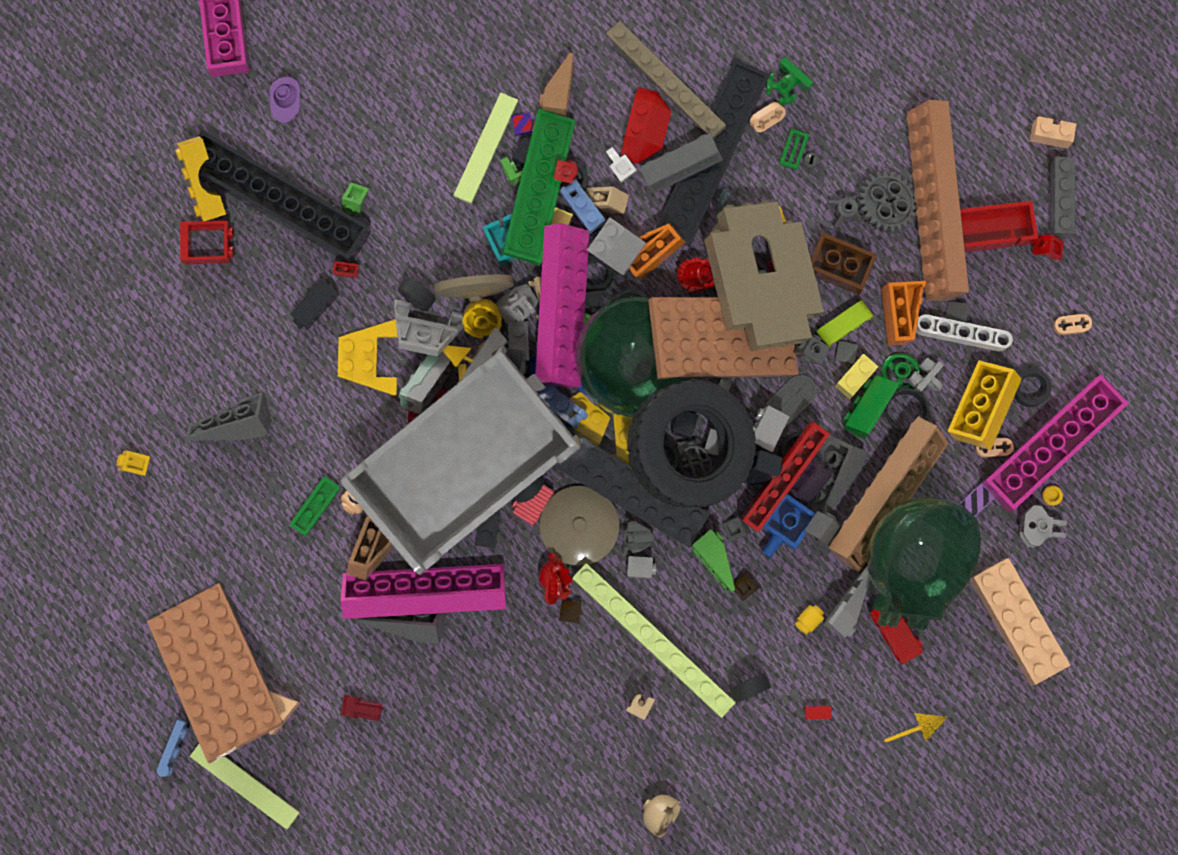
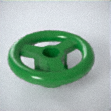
[881,353,920,391]

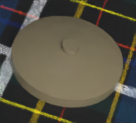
[434,274,514,302]
[540,486,619,566]

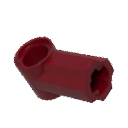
[340,695,383,722]

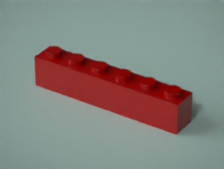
[739,422,830,532]

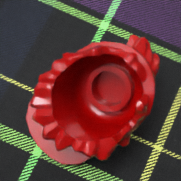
[677,258,715,293]
[538,552,573,605]

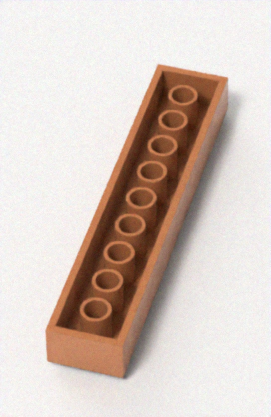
[906,100,969,301]

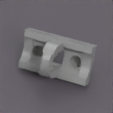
[907,358,944,392]

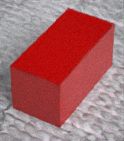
[332,261,360,278]
[804,706,832,720]

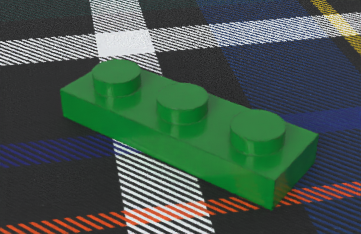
[289,476,341,537]

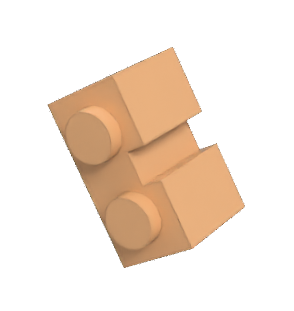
[1030,116,1076,149]

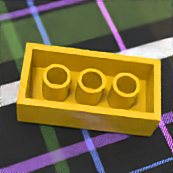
[948,360,1022,450]

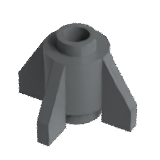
[828,195,863,230]
[619,521,654,556]

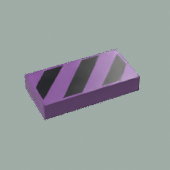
[952,483,995,525]

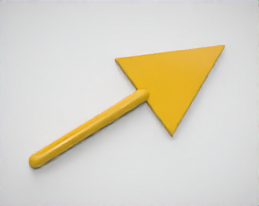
[443,346,473,367]
[884,713,947,743]

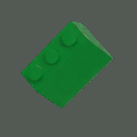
[843,375,900,440]

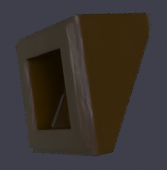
[734,571,762,601]
[559,601,582,624]

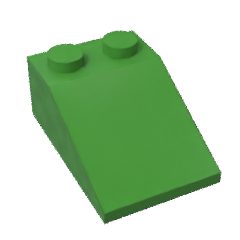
[690,530,735,594]

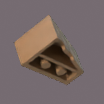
[346,515,394,580]

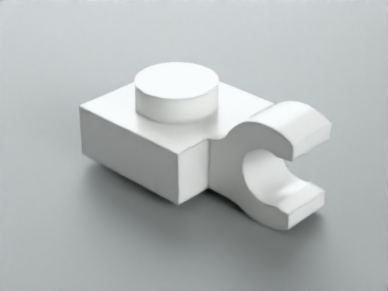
[606,147,637,182]

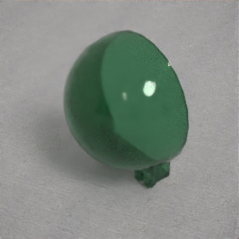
[575,297,691,418]
[867,497,981,630]

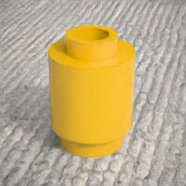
[795,605,824,635]

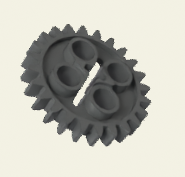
[856,171,917,234]

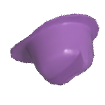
[269,77,300,123]

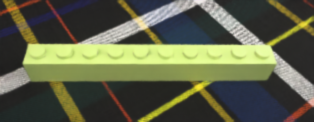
[572,563,735,718]

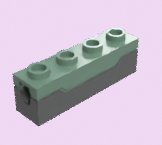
[399,345,456,415]

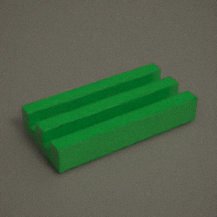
[779,128,810,171]

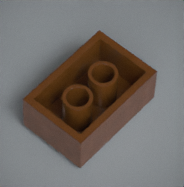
[811,232,877,295]

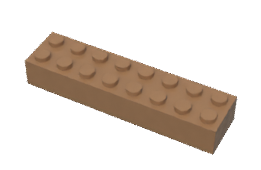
[829,417,949,574]

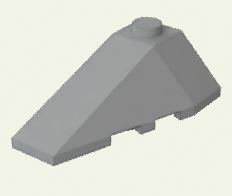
[824,558,875,638]

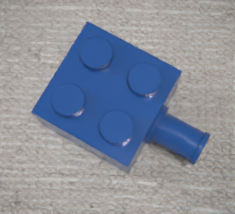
[761,494,815,558]

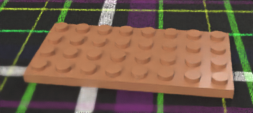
[648,297,799,379]
[147,583,284,763]

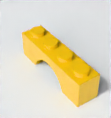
[175,137,226,221]

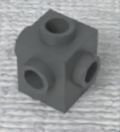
[793,334,830,365]

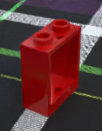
[180,221,234,265]

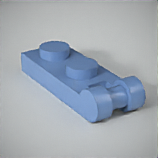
[559,179,606,234]
[539,385,588,430]
[157,720,189,777]

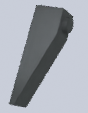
[186,392,271,441]
[809,435,868,514]
[359,613,447,644]

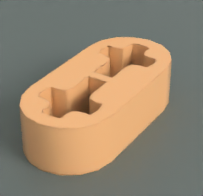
[750,102,786,132]
[1053,314,1092,335]
[975,438,1014,458]

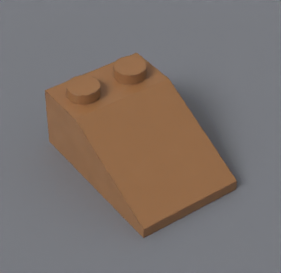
[539,53,574,117]

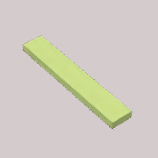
[454,93,518,204]
[189,744,300,829]

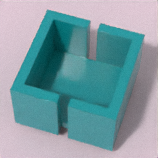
[482,214,516,267]

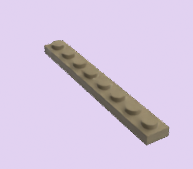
[606,21,726,138]

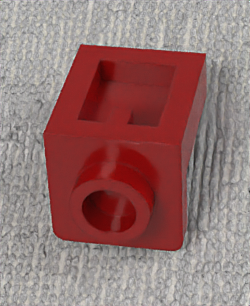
[1032,235,1064,261]

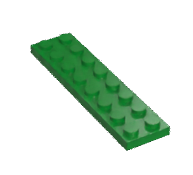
[502,109,576,265]

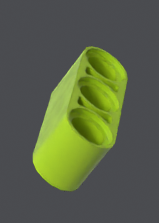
[816,300,874,347]

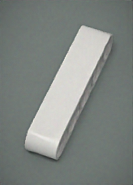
[916,315,1013,351]

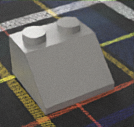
[587,218,646,276]
[753,405,789,453]

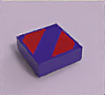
[511,112,533,136]

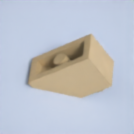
[585,187,629,214]

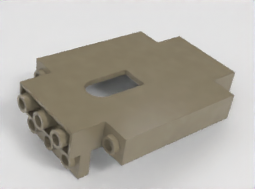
[704,200,824,351]

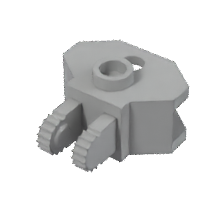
[496,284,538,324]
[1019,505,1067,548]

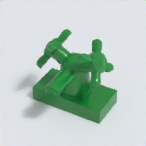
[765,57,813,106]

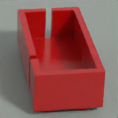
[960,201,1039,252]

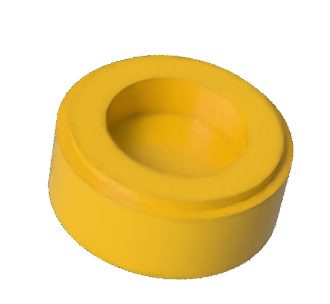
[1042,486,1063,506]

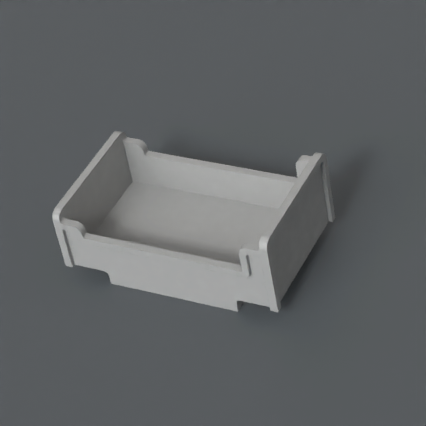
[341,346,581,575]

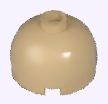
[642,795,681,838]

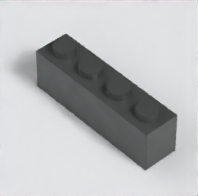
[640,133,723,194]
[1050,157,1075,239]

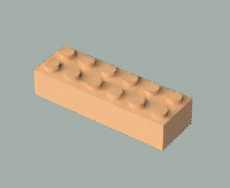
[969,558,1070,685]

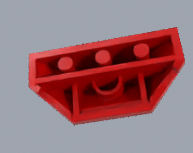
[620,87,672,164]

